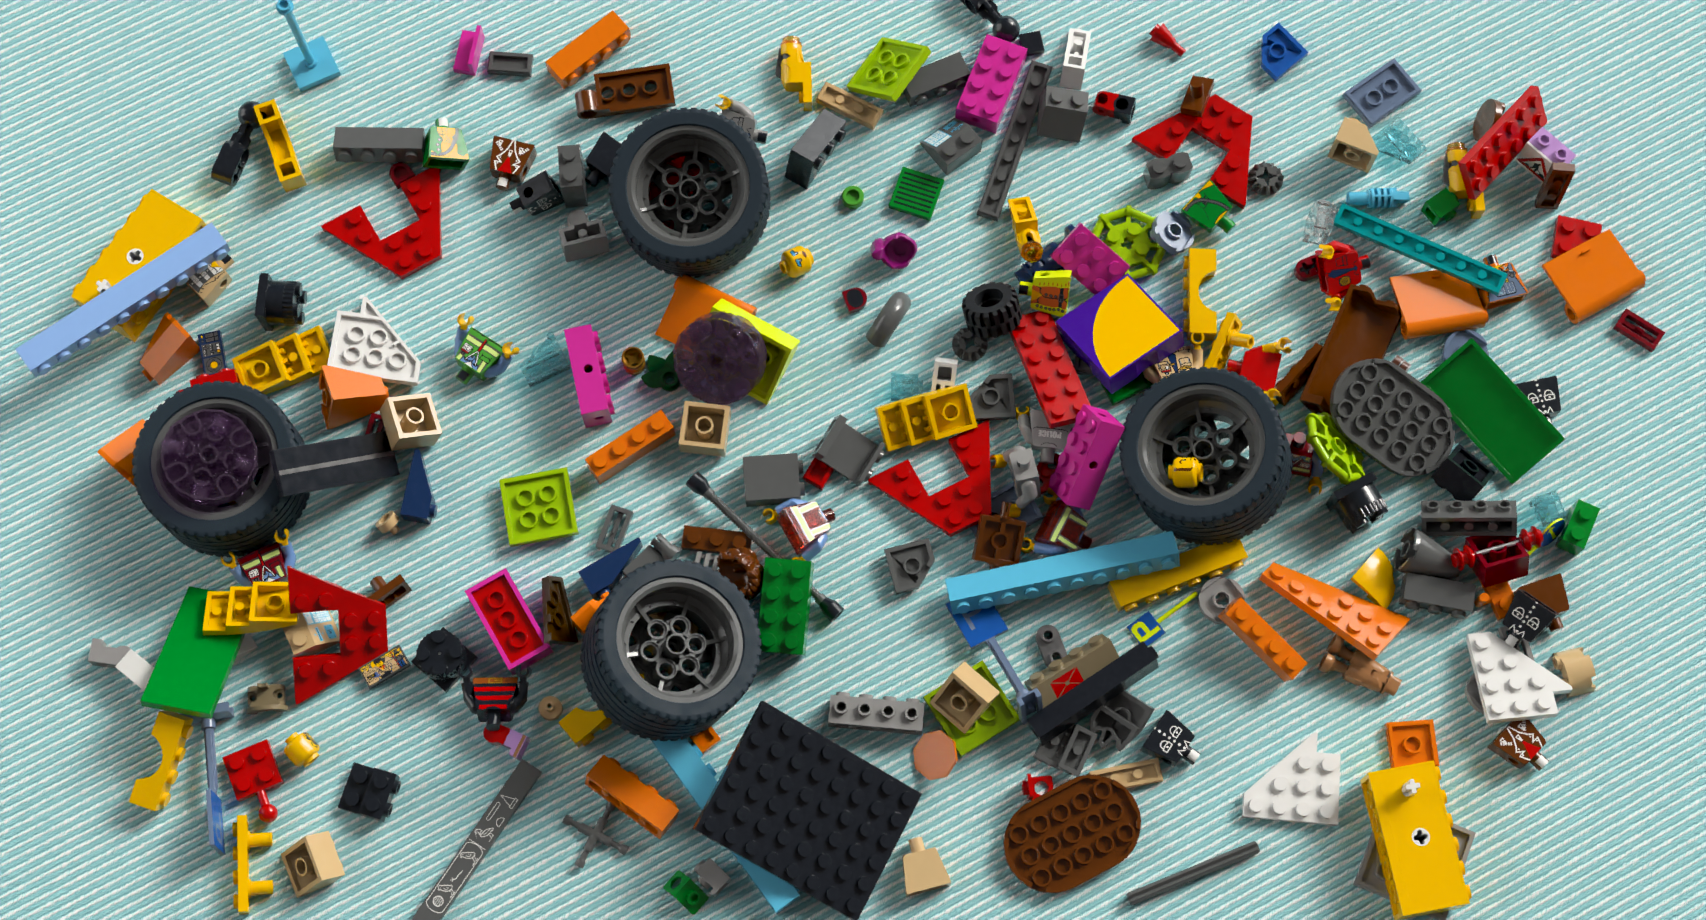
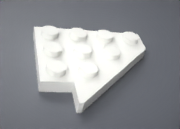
[327,296,421,386]
[1466,632,1573,724]
[1242,732,1341,826]

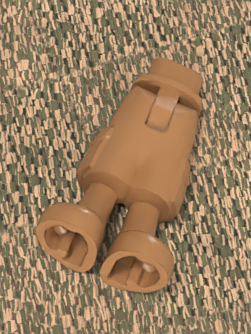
[1318,634,1402,696]

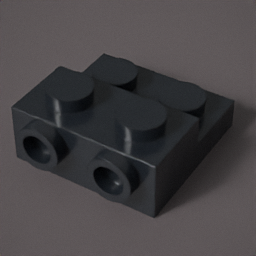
[338,762,401,822]

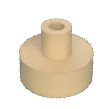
[375,511,400,535]
[538,696,563,721]

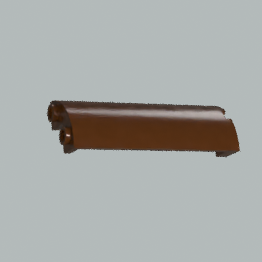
[1299,284,1402,420]

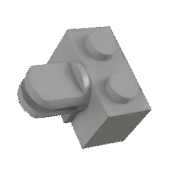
[558,210,610,262]

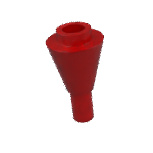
[1149,23,1186,57]

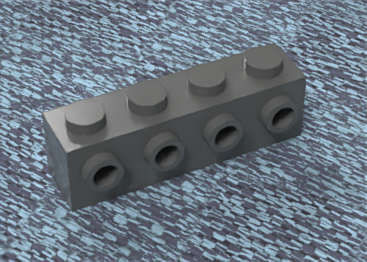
[333,127,425,163]
[1421,500,1517,536]

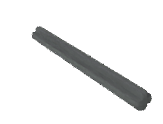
[1126,841,1260,905]

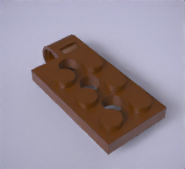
[575,63,676,119]

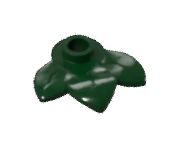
[641,351,683,392]

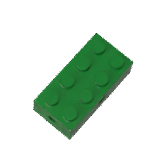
[758,557,814,656]

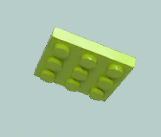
[846,37,931,102]
[499,467,579,547]
[923,660,1020,757]

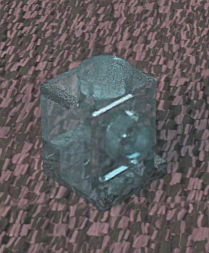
[891,372,923,401]
[1529,491,1566,527]

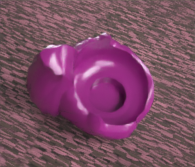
[870,232,917,269]

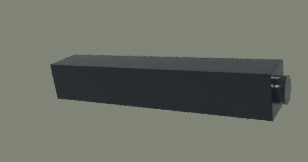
[1027,641,1159,746]

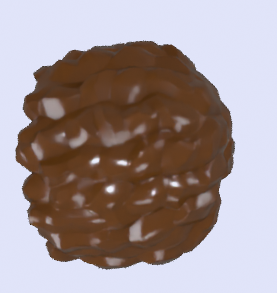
[717,547,764,600]

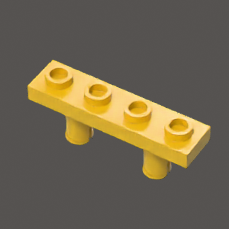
[1203,312,1254,370]
[232,815,273,915]

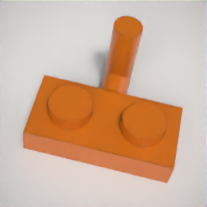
[1474,581,1514,621]

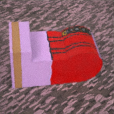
[483,724,531,761]

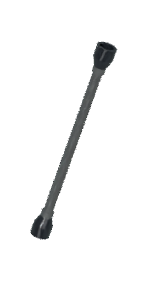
[686,472,844,622]

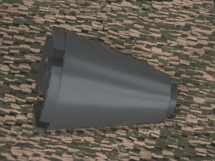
[1394,528,1461,580]

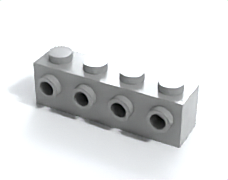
[828,692,925,735]

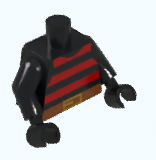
[458,665,532,731]

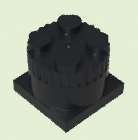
[255,273,307,331]
[1326,472,1388,534]
[411,627,478,693]

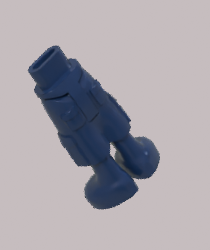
[1014,224,1075,283]

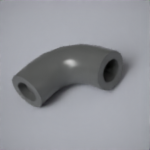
[866,292,911,348]

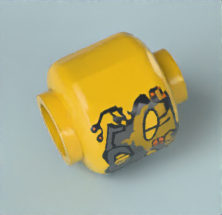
[284,732,320,768]

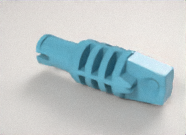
[1346,188,1410,208]

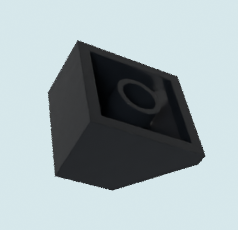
[1431,444,1495,501]

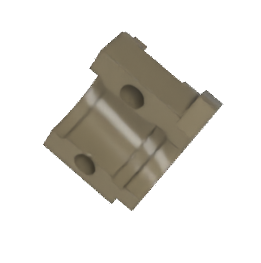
[246,682,288,715]

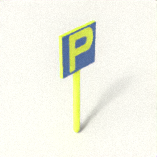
[1126,591,1198,647]

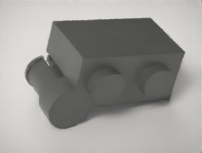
[623,533,682,576]

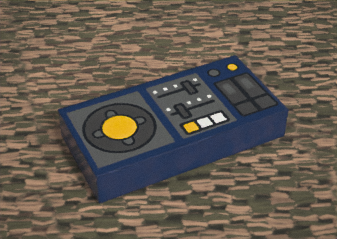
[198,330,228,375]

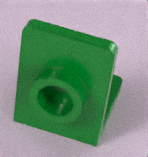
[663,870,709,915]

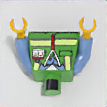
[454,313,520,385]

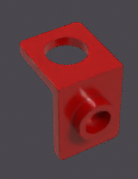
[1022,773,1053,802]

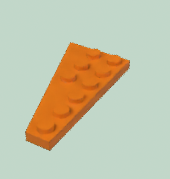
[1259,562,1410,660]

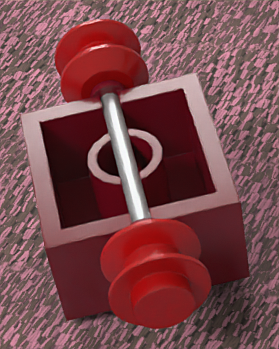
[1451,526,1544,587]

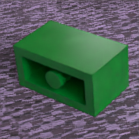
[1555,499,1600,556]

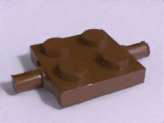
[972,501,1027,570]

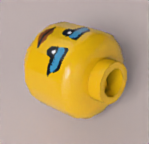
[779,246,814,278]

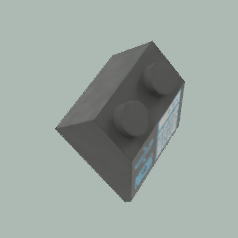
[920,118,983,175]

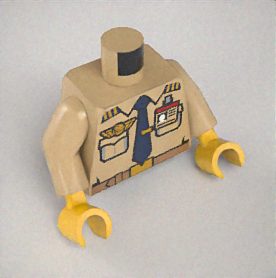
[1143,332,1205,384]

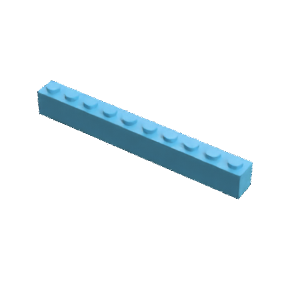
[945,531,1180,614]
[651,736,800,914]

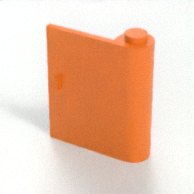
[1542,229,1646,324]
[1389,270,1488,340]
[655,274,757,352]

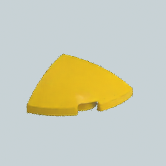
[1350,548,1395,609]

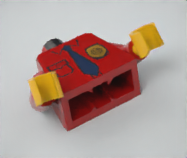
[1315,240,1371,311]

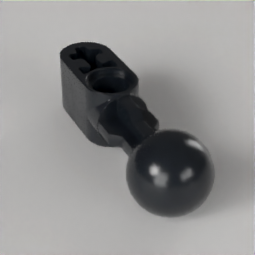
[960,0,1020,42]
[211,101,267,186]

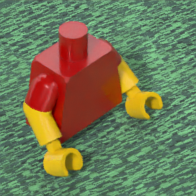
[1226,337,1292,406]

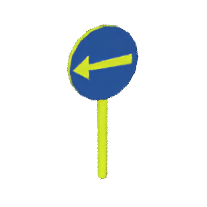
[1527,518,1565,556]

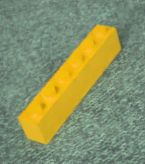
[1107,539,1248,612]

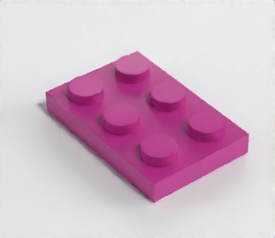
[1050,222,1131,295]

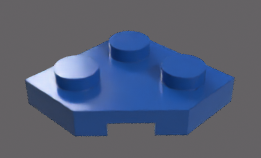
[1261,22,1308,82]

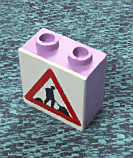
[1515,127,1576,184]

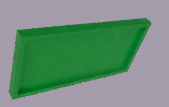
[1421,338,1565,485]
[140,586,245,719]

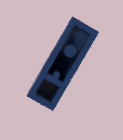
[400,449,438,525]
[578,537,643,600]

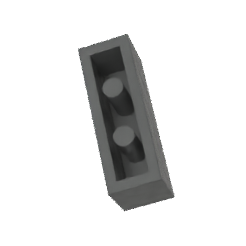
[903,52,970,107]
[1399,572,1476,619]

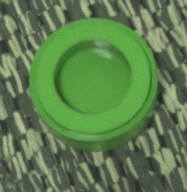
[842,186,864,209]

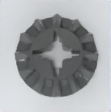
[1248,161,1284,196]
[952,328,988,361]

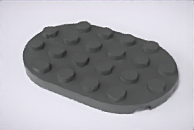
[1330,358,1455,477]

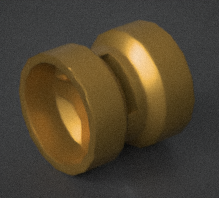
[621,347,646,375]

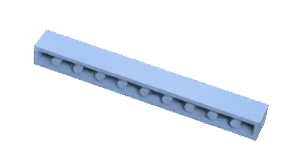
[15,222,231,377]

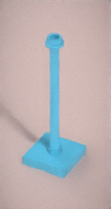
[276,0,341,92]

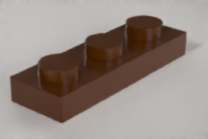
[1535,162,1576,210]
[1275,343,1323,406]
[681,525,752,554]

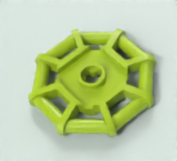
[1092,205,1166,280]
[1305,412,1365,485]

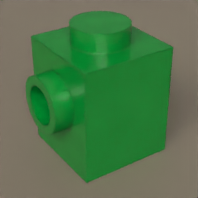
[1421,188,1460,227]

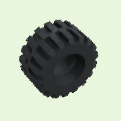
[962,282,1022,339]

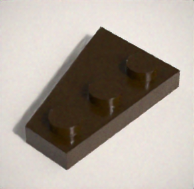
[542,576,579,646]

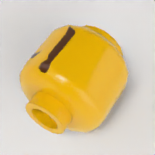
[1168,457,1203,488]

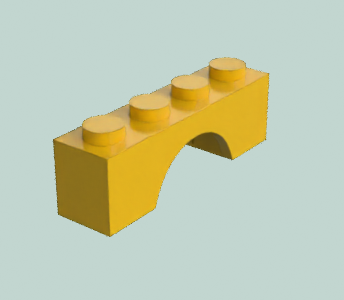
[253,99,307,192]
[1183,248,1217,341]
[558,674,644,748]
[129,710,193,811]

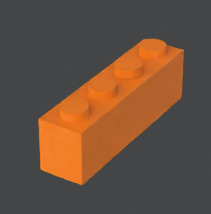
[545,10,631,89]
[585,410,676,484]
[1218,597,1308,682]
[585,755,679,839]

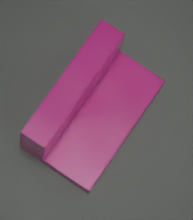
[453,25,485,76]

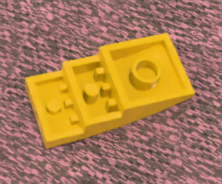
[232,325,330,394]
[875,383,978,452]
[202,581,298,636]

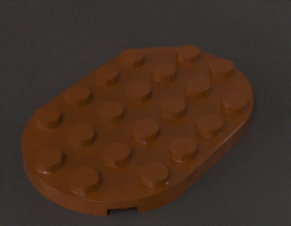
[1003,775,1141,893]

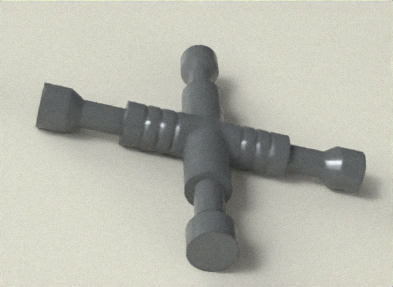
[562,802,629,869]

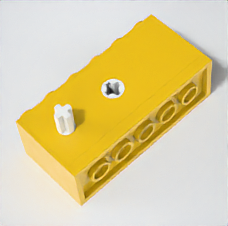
[71,189,206,342]
[1360,760,1472,920]

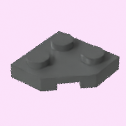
[970,373,1016,421]
[884,538,935,595]

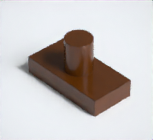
[1180,76,1214,117]
[367,574,412,609]

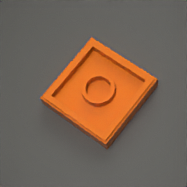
[1385,719,1440,768]

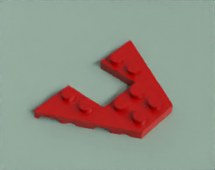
[1131,94,1253,209]
[321,168,442,279]
[868,420,991,537]
[287,566,388,705]

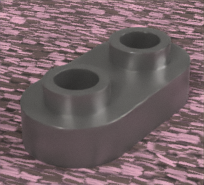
[1036,625,1067,667]

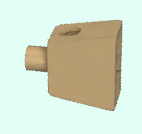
[902,837,951,897]

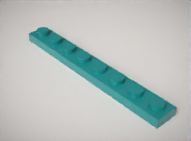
[1333,203,1508,296]

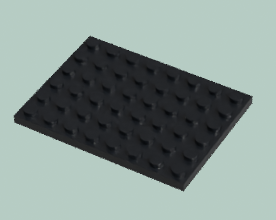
[692,701,922,920]

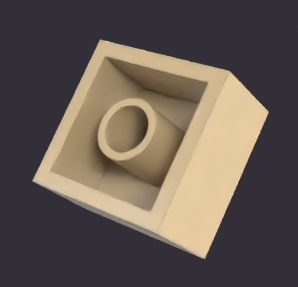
[379,393,442,451]
[679,401,731,457]

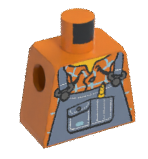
[1478,255,1528,310]

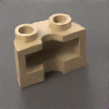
[1552,647,1596,698]

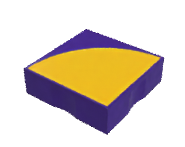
[1055,273,1184,394]

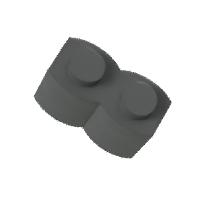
[1143,152,1193,189]

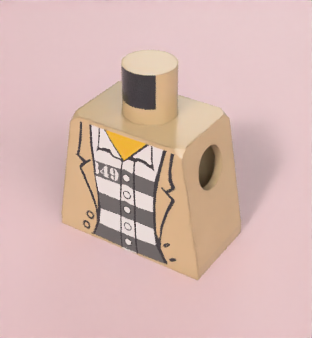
[186,254,234,307]

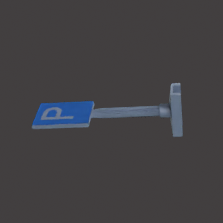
[945,602,1043,725]
[181,702,234,856]

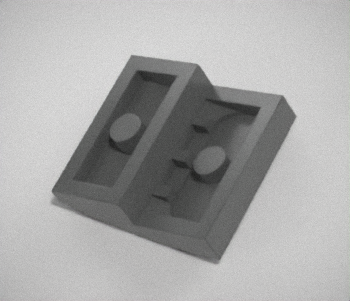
[1033,724,1098,777]

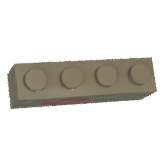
[1024,634,1119,708]

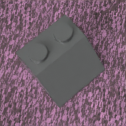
[1037,85,1089,143]

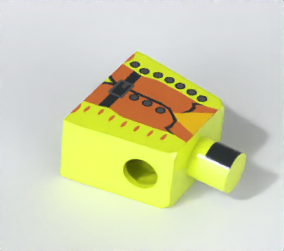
[1019,270,1072,317]

